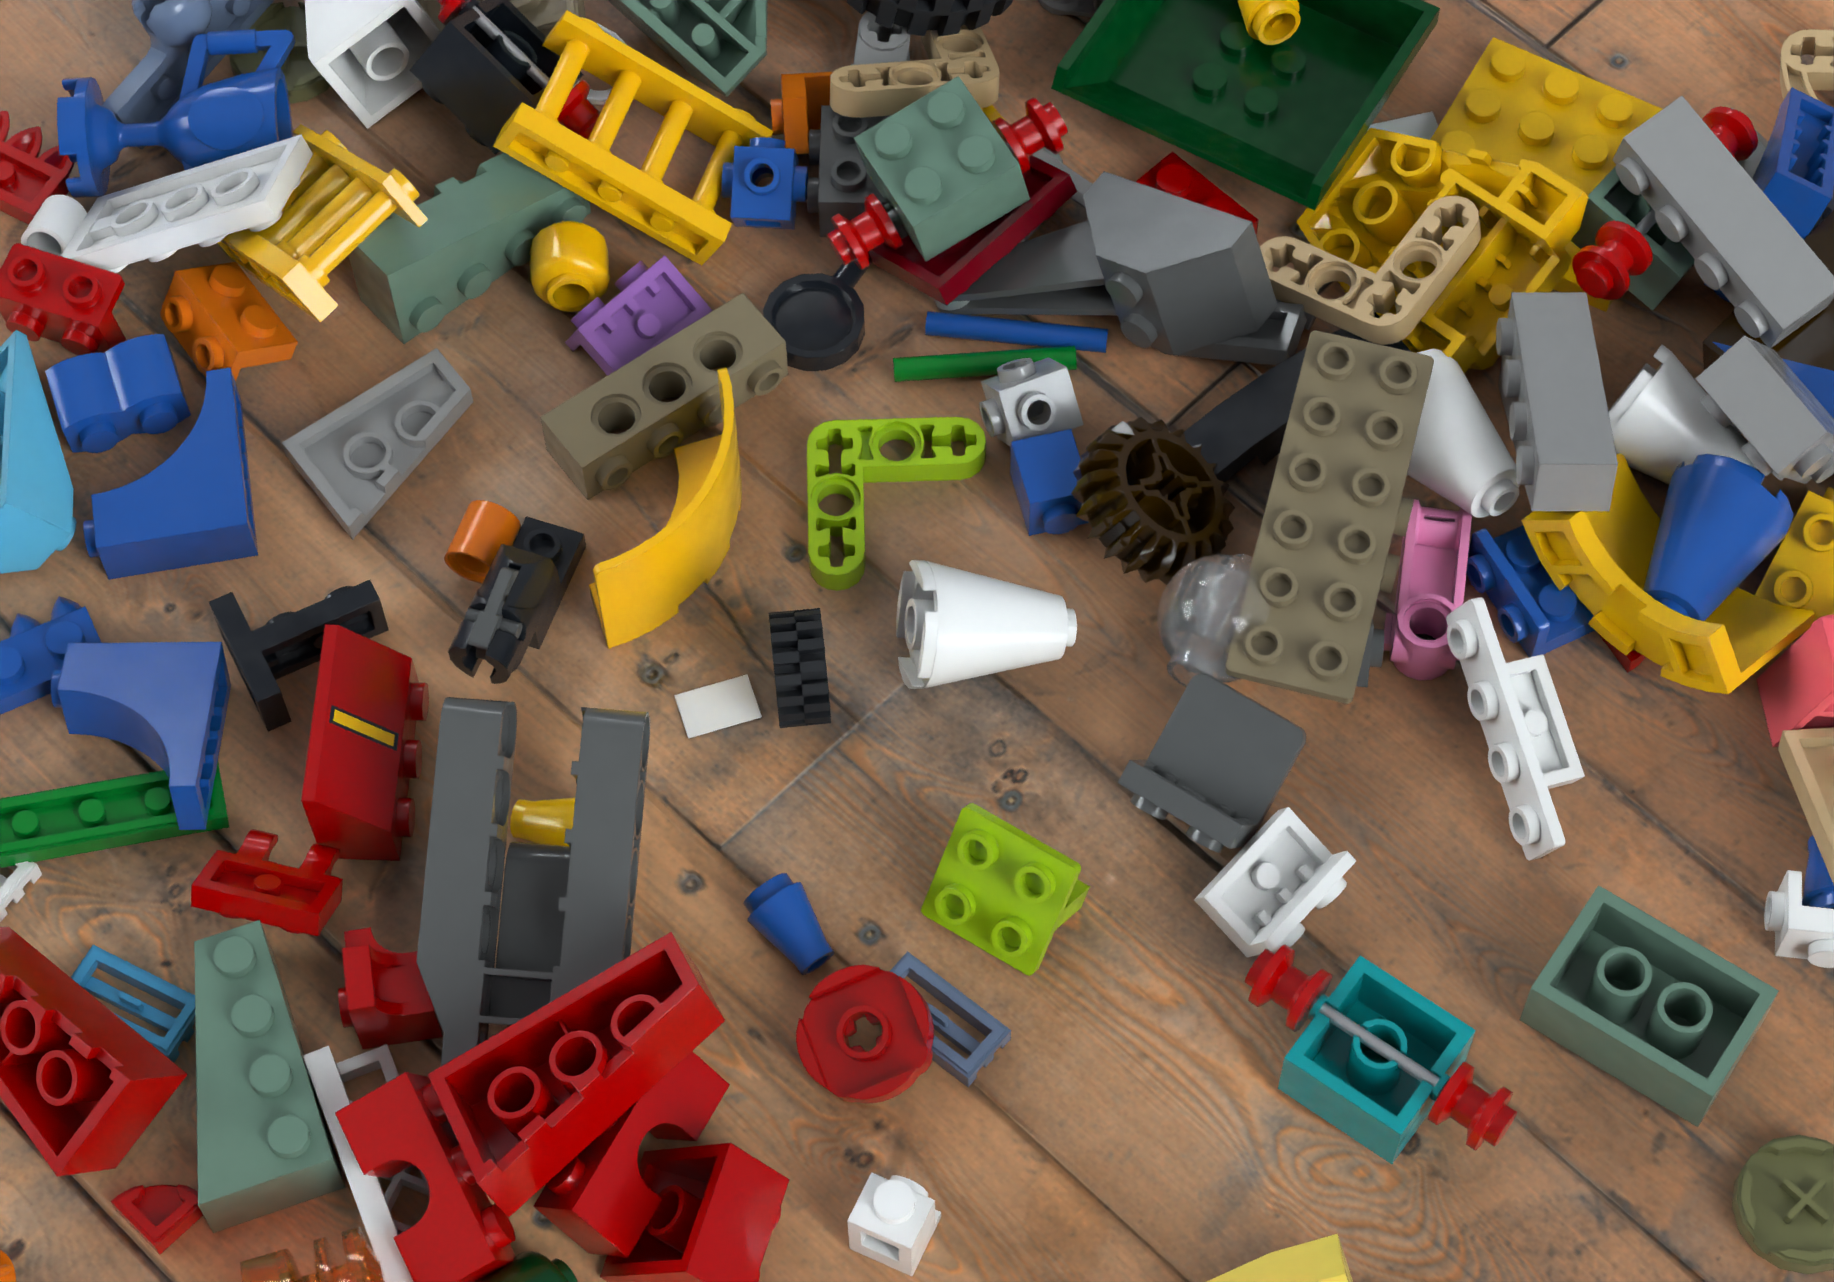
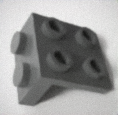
[1117,674,1306,853]

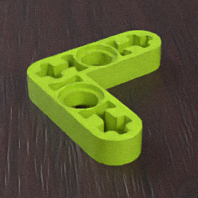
[807,417,986,591]

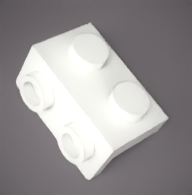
[1194,807,1356,958]

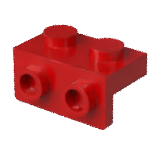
[0,243,127,356]

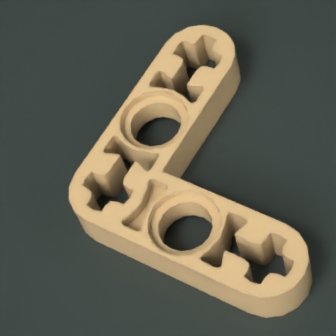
[830,25,1000,118]
[1260,195,1481,345]

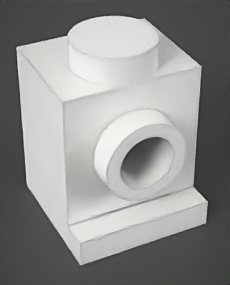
[847,1172,941,1277]

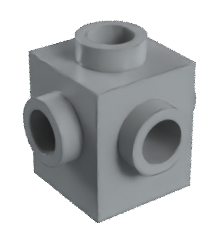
[979,357,1084,447]

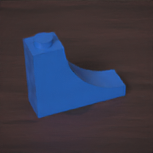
[1704,87,1834,303]
[83,367,258,580]
[51,642,231,830]

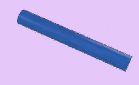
[925,311,1108,353]

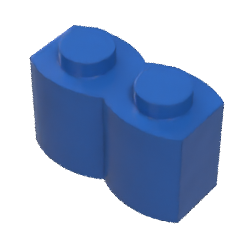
[45,334,191,453]

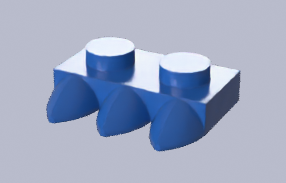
[0,596,101,715]

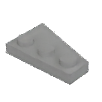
[282,348,473,540]

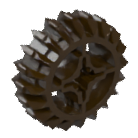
[1071,417,1235,585]

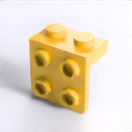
[1755,487,1834,619]

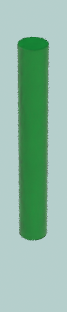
[893,346,1077,382]

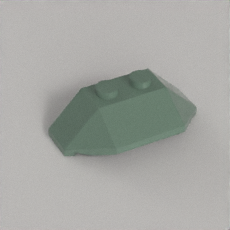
[608,0,768,97]

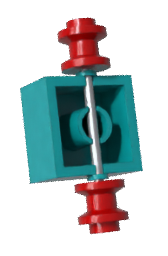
[1245,944,1517,1164]

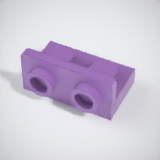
[565,255,713,376]

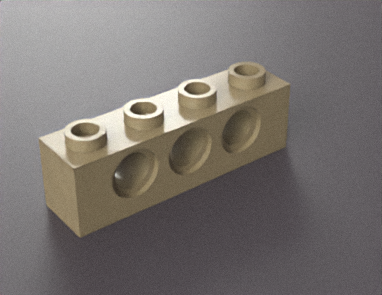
[540,293,788,500]

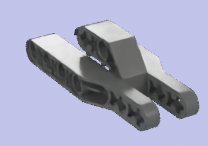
[416,697,650,1066]

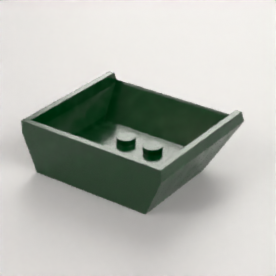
[1051,0,1440,210]

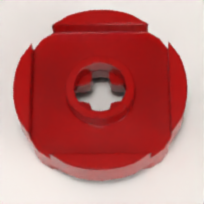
[796,965,934,1104]

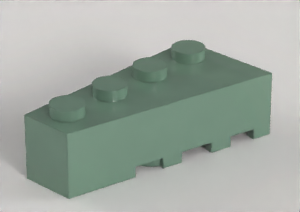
[349,153,591,344]
[194,920,346,1233]

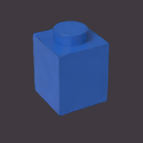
[1010,429,1089,536]

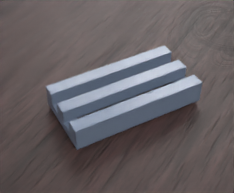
[890,951,1011,1087]

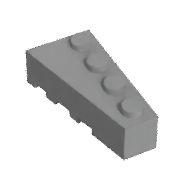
[1496,292,1618,511]

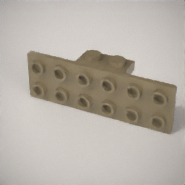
[1225,330,1434,704]

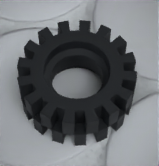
[769,608,831,728]

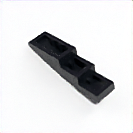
[1184,312,1412,482]

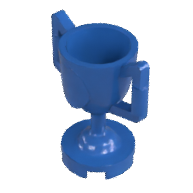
[57,29,296,198]

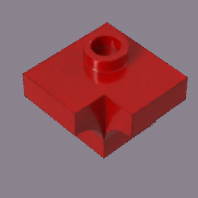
[338,927,443,1049]

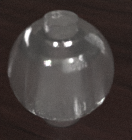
[1157,554,1271,687]

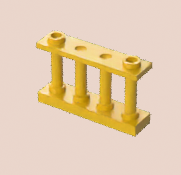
[493,10,773,266]
[217,124,428,323]

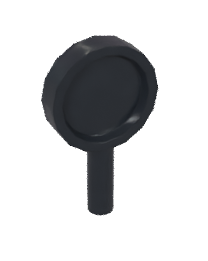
[763,252,873,371]

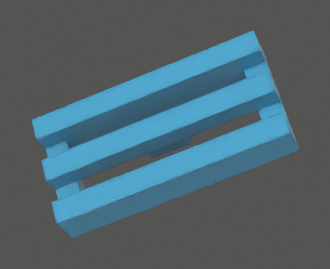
[71,945,195,1062]

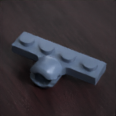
[102,0,274,149]

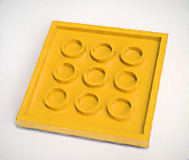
[1430,37,1662,312]

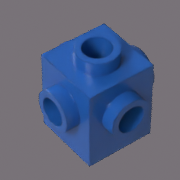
[722,137,808,230]

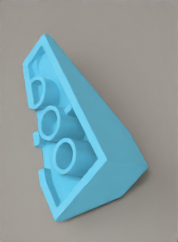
[0,330,77,574]

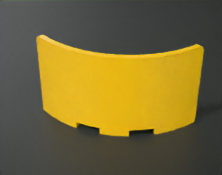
[589,367,742,649]
[1521,454,1817,694]

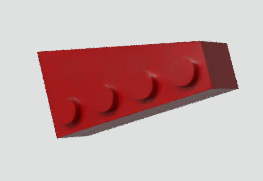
[0,926,188,1177]
[427,932,725,1217]

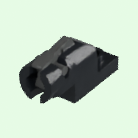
[448,516,586,684]

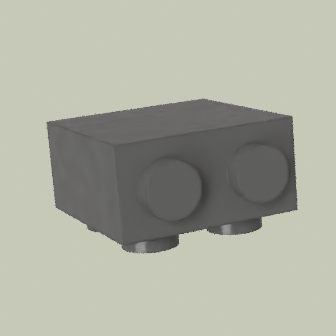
[807,105,908,238]

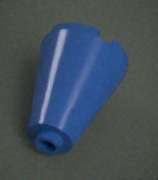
[1643,454,1794,621]

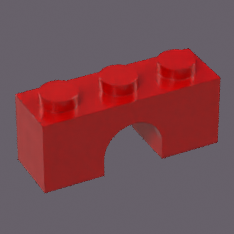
[533,1051,730,1258]
[335,1072,516,1282]

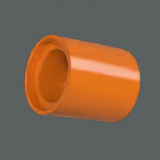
[444,500,521,584]

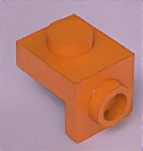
[770,72,833,154]

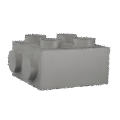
[1695,336,1834,484]

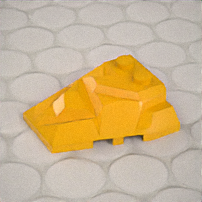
[1296,128,1589,373]

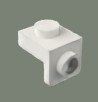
[1764,870,1834,968]

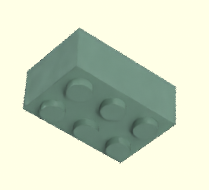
[1520,885,1779,1127]

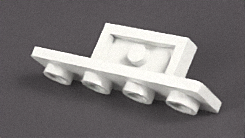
[1446,597,1585,861]

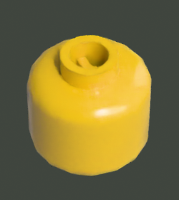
[530,221,610,312]

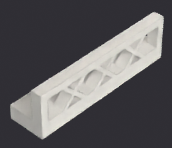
[303,1044,430,1282]

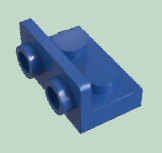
[1466,525,1595,657]

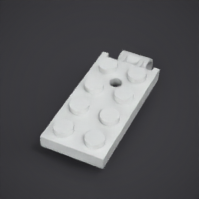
[21,134,313,273]

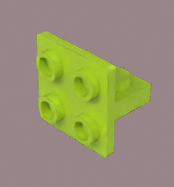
[921,803,1090,976]

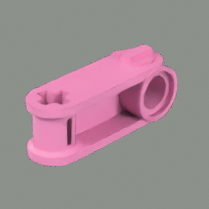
[1384,499,1472,680]

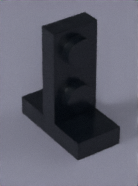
[209,580,389,732]

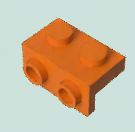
[160,262,298,382]

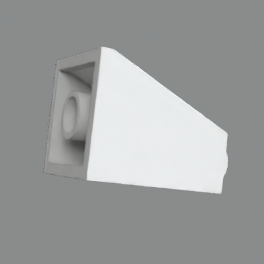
[305,0,441,129]

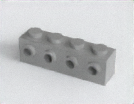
[1613,96,1834,348]

